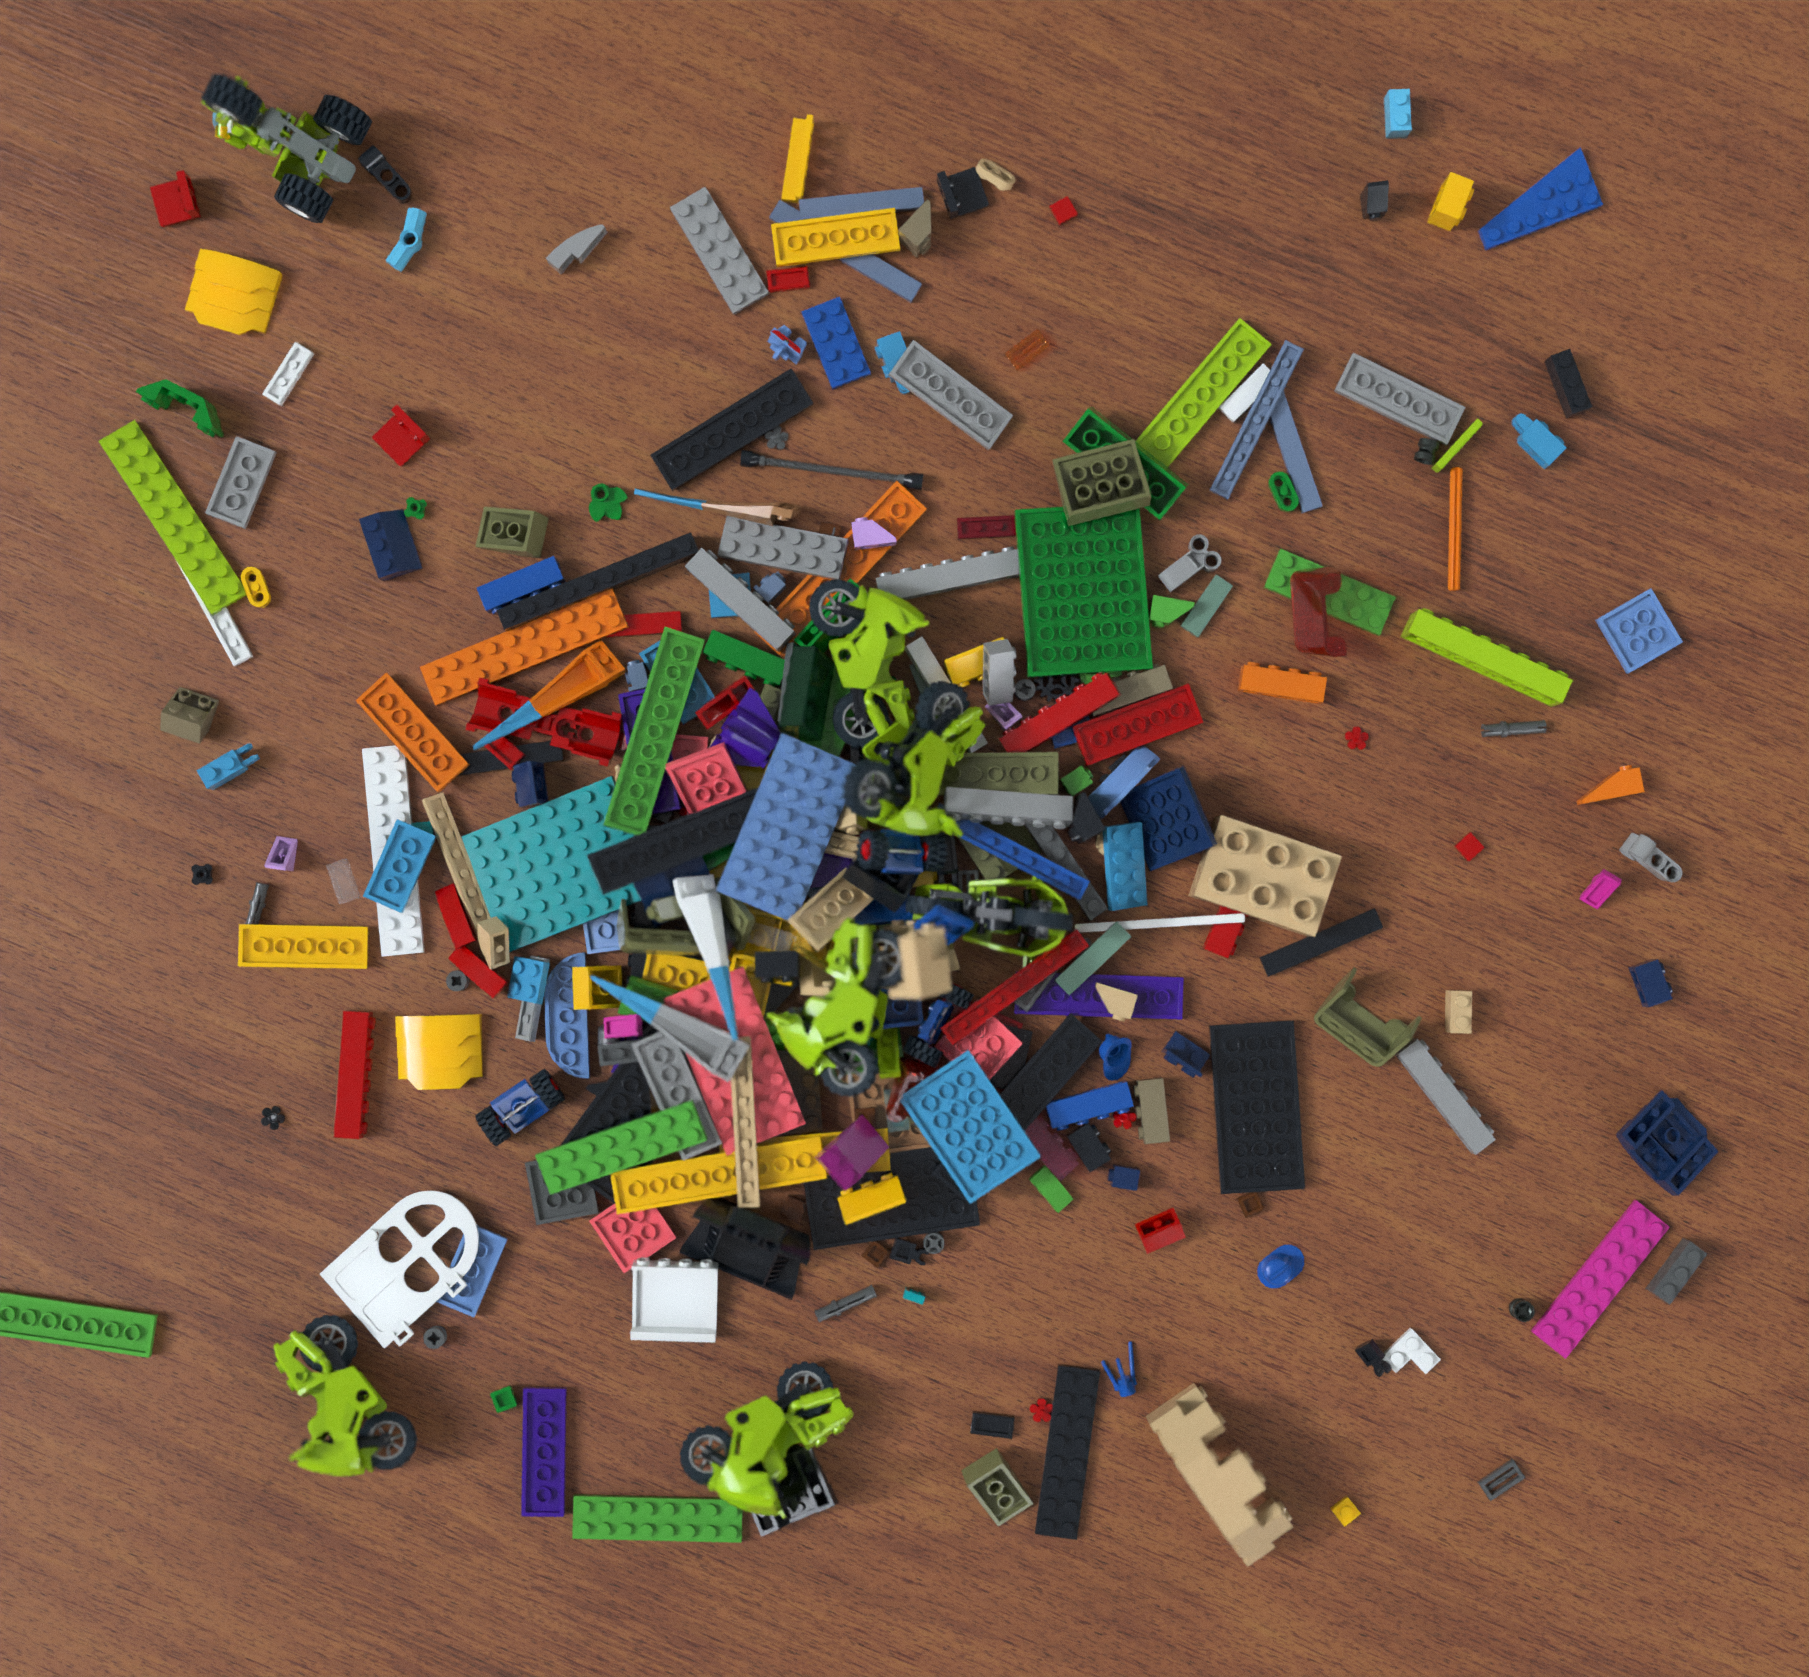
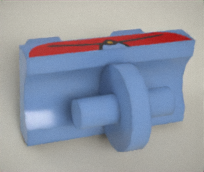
[767,325,807,364]

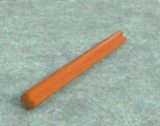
[1448,467,1463,591]

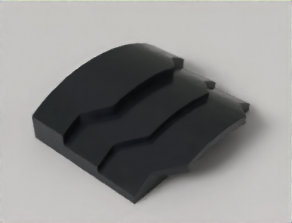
[751,1443,838,1537]

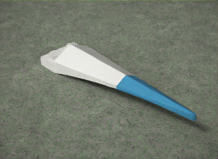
[673,875,738,1041]

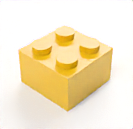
[1427,172,1475,231]
[572,965,622,1009]

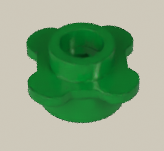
[404,497,427,520]

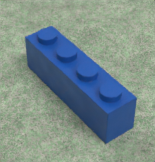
[477,556,566,615]
[1046,1081,1134,1131]

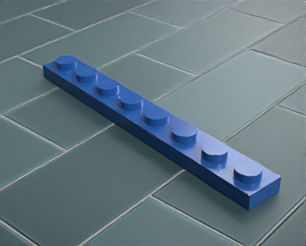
[937,803,1090,900]

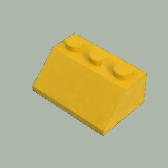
[944,637,1004,688]
[837,1173,906,1225]

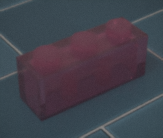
[1025,1117,1079,1181]

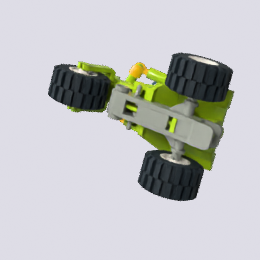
[201,74,372,223]

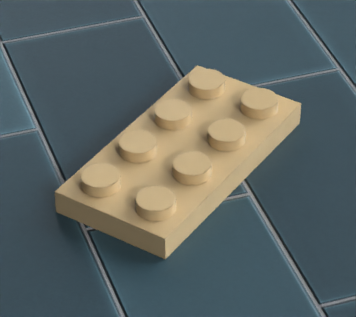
[788,868,874,952]

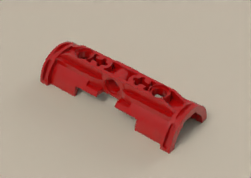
[465,677,622,767]

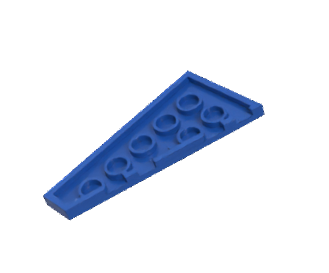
[1478,147,1603,250]

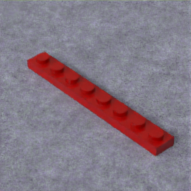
[940,929,1089,1046]

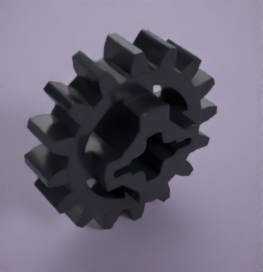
[1034,674,1080,704]

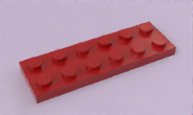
[1071,683,1203,766]

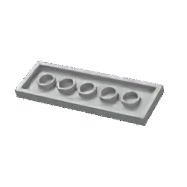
[670,187,769,315]
[888,340,1013,450]
[1334,353,1465,446]
[718,516,849,579]
[631,1031,722,1161]

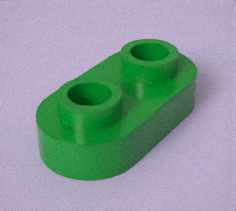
[1268,471,1299,512]

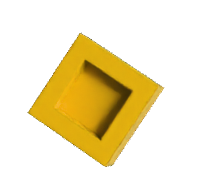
[1330,1495,1361,1527]

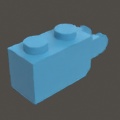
[874,331,909,395]
[1511,413,1567,469]
[196,743,260,790]

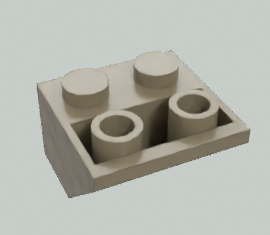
[160,687,219,744]

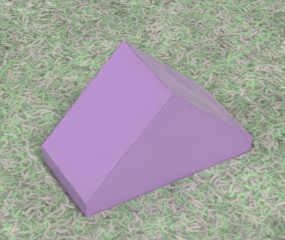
[985,702,1022,731]
[265,836,298,871]

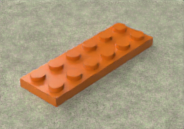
[355,672,470,793]

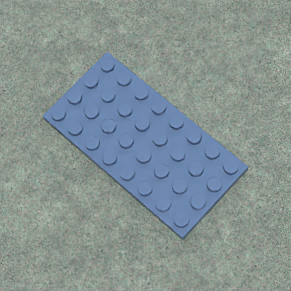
[715,733,856,921]

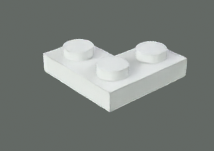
[1383,1328,1441,1374]

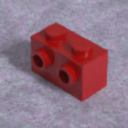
[1135,1208,1186,1254]

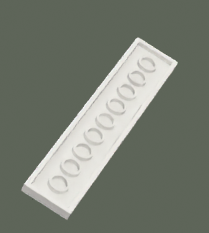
[362,745,425,957]

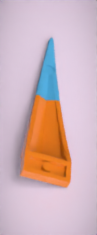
[473,640,625,750]

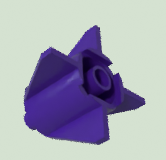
[709,687,781,768]

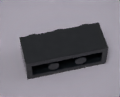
[1544,349,1592,419]

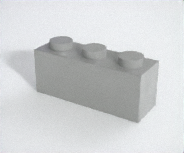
[983,639,1016,706]

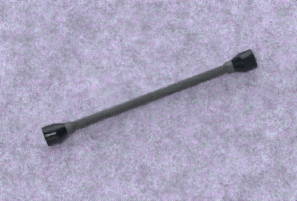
[740,450,924,490]

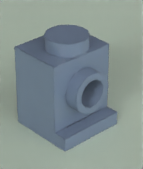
[753,571,787,605]
[625,660,649,692]

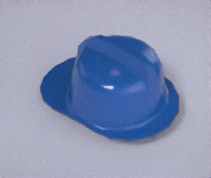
[1099,1034,1132,1081]
[1257,1245,1304,1288]

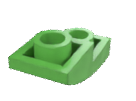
[1029,1165,1073,1213]

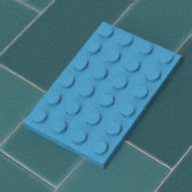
[898,1050,1041,1204]

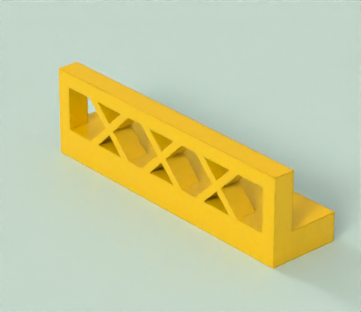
[781,114,814,203]

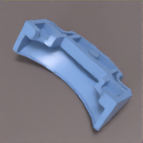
[1088,745,1160,820]

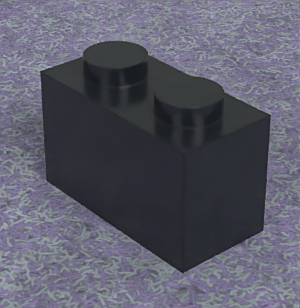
[755,951,800,983]
[1066,1123,1112,1172]

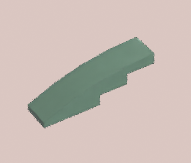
[1055,921,1132,995]

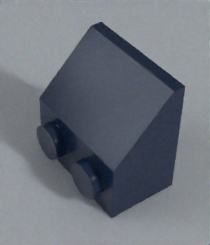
[512,761,549,808]

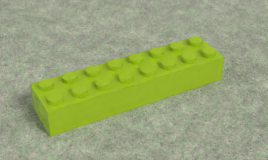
[1400,608,1573,707]

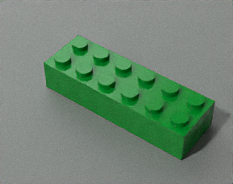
[1062,406,1189,520]

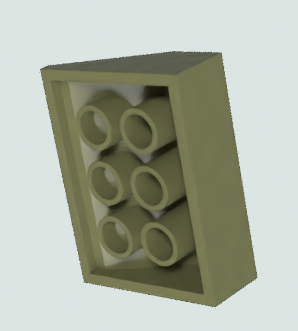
[1052,439,1151,526]
[956,821,1042,881]

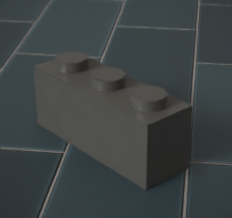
[1645,1238,1707,1305]

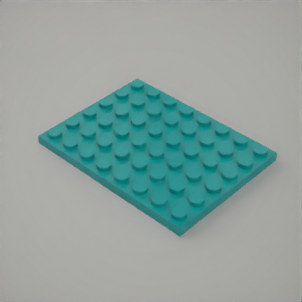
[461,776,641,953]

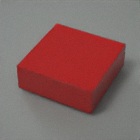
[1049,196,1078,226]
[1454,832,1485,862]

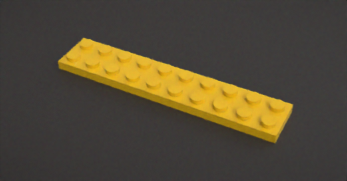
[610,1136,827,1214]

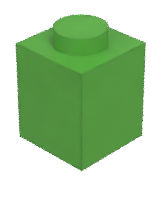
[1059,765,1094,796]

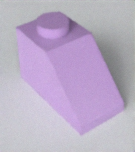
[851,517,896,550]

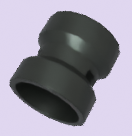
[1414,438,1440,465]
[1509,1298,1535,1322]

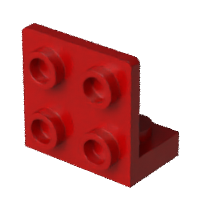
[150,170,201,227]
[372,404,430,467]

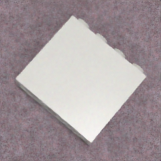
[630,1257,718,1343]

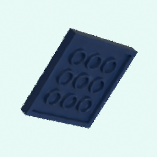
[1120,766,1217,871]

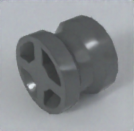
[1014,679,1036,701]
[446,970,470,991]
[923,1232,945,1254]
[423,1325,448,1349]

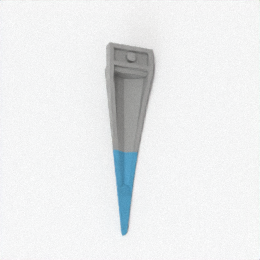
[591,975,750,1082]

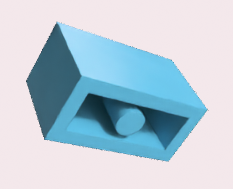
[1384,89,1412,139]

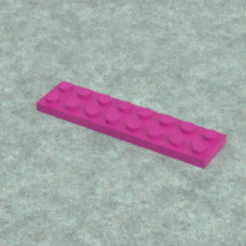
[1531,1200,1670,1359]

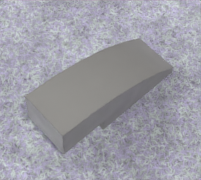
[546,224,607,274]

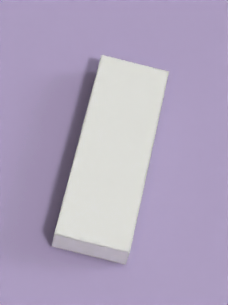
[263,342,314,406]
[1219,363,1270,423]

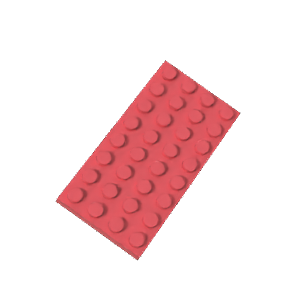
[664,966,806,1156]

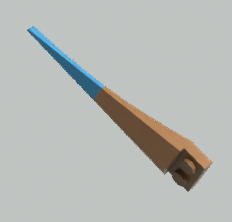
[634,489,802,526]

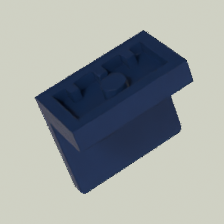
[1161,1031,1210,1078]

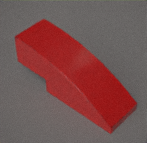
[695,675,756,730]
[435,883,477,949]
[448,946,509,998]

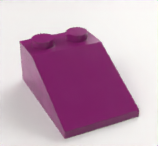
[815,1115,889,1190]

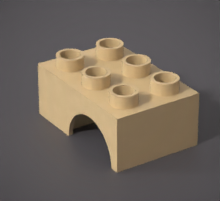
[1188,815,1342,937]

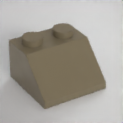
[899,199,931,258]

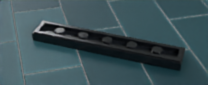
[458,741,564,776]
[1259,908,1383,977]

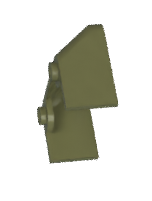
[617,899,701,956]
[1314,967,1422,1067]

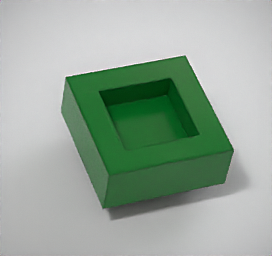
[490,1385,518,1413]

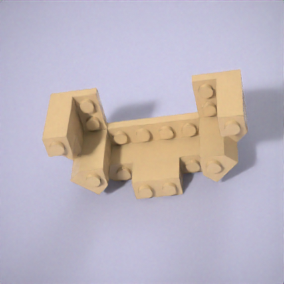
[794,919,952,999]
[1146,1383,1293,1567]

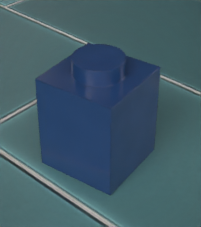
[1107,1164,1140,1191]

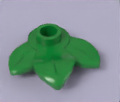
[589,483,628,522]

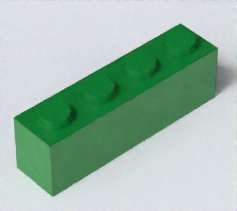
[794,578,860,661]
[703,629,785,687]

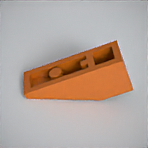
[1577,765,1645,805]

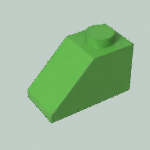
[1149,595,1195,628]

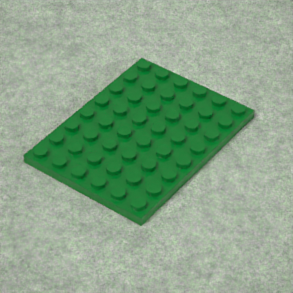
[1014,507,1153,678]

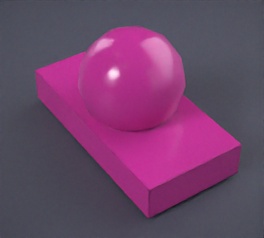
[1579,869,1622,910]
[603,1014,642,1039]

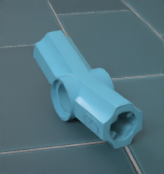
[385,208,427,272]

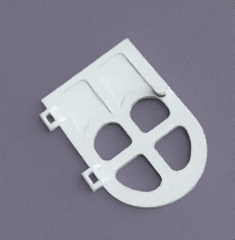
[320,1191,479,1348]

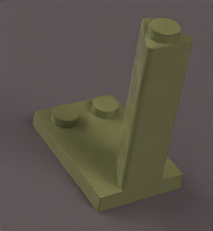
[647,877,756,951]

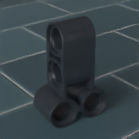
[357,145,412,203]

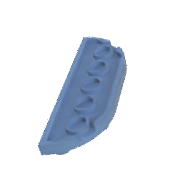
[544,952,590,1078]

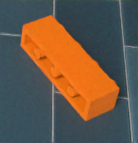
[1238,662,1327,704]

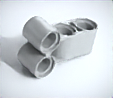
[1158,534,1221,593]
[1619,833,1682,882]

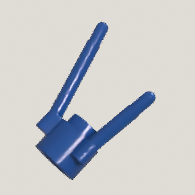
[1101,1341,1137,1397]

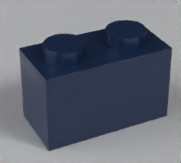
[1628,959,1673,1007]

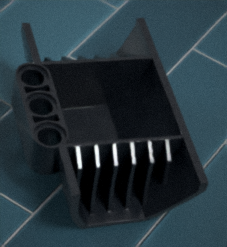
[679,1197,810,1300]

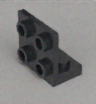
[937,167,989,220]

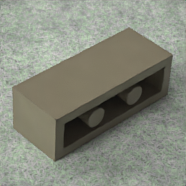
[1133,1077,1170,1144]

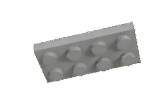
[205,436,277,529]

